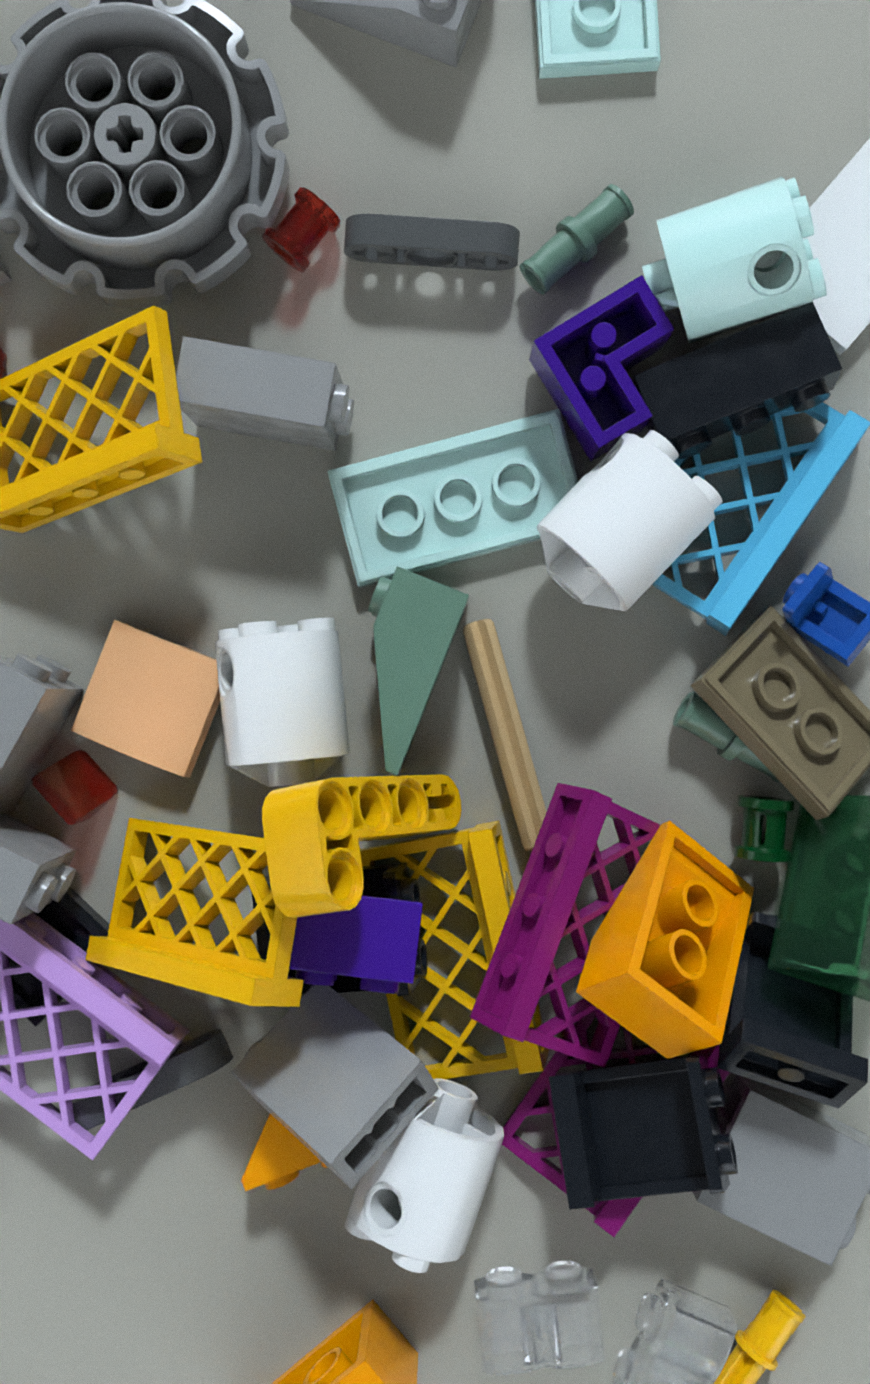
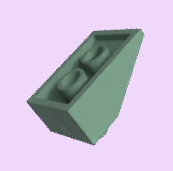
[368,566,469,775]

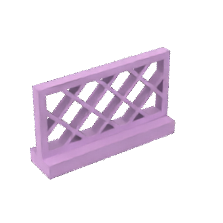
[0,913,190,1161]

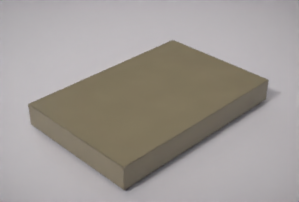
[690,606,870,820]

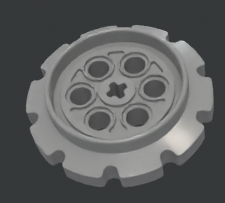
[0,0,290,308]

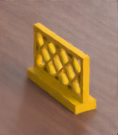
[0,305,202,533]
[85,818,304,1007]
[360,820,549,1079]

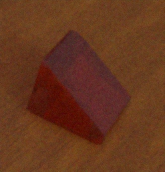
[31,750,118,825]

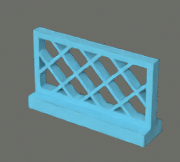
[652,402,870,636]

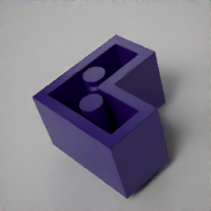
[529,275,674,461]
[289,895,423,994]

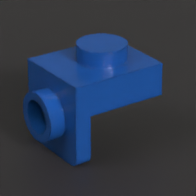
[782,562,870,667]

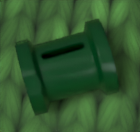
[734,795,794,862]

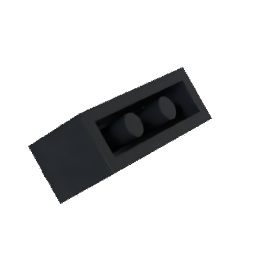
[634,302,842,459]

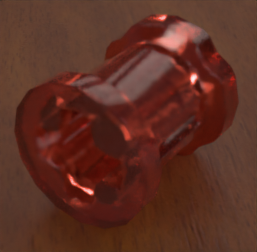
[262,187,341,273]

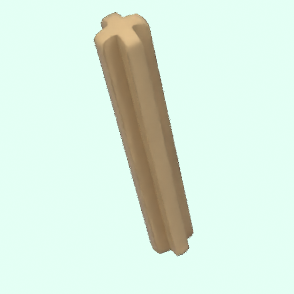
[463,619,547,851]

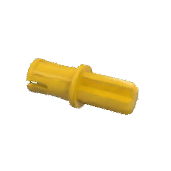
[710,1289,806,1384]

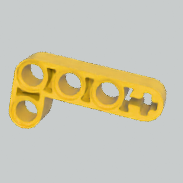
[262,774,462,918]

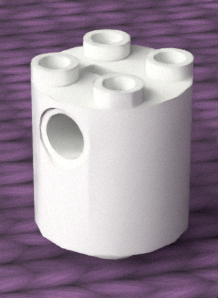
[537,430,723,611]
[215,618,350,787]
[345,1078,504,1273]

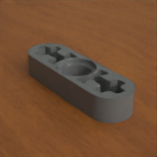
[344,214,520,271]
[72,1029,234,1130]

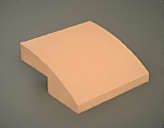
[71,620,220,778]

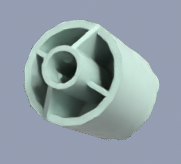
[642,177,827,343]

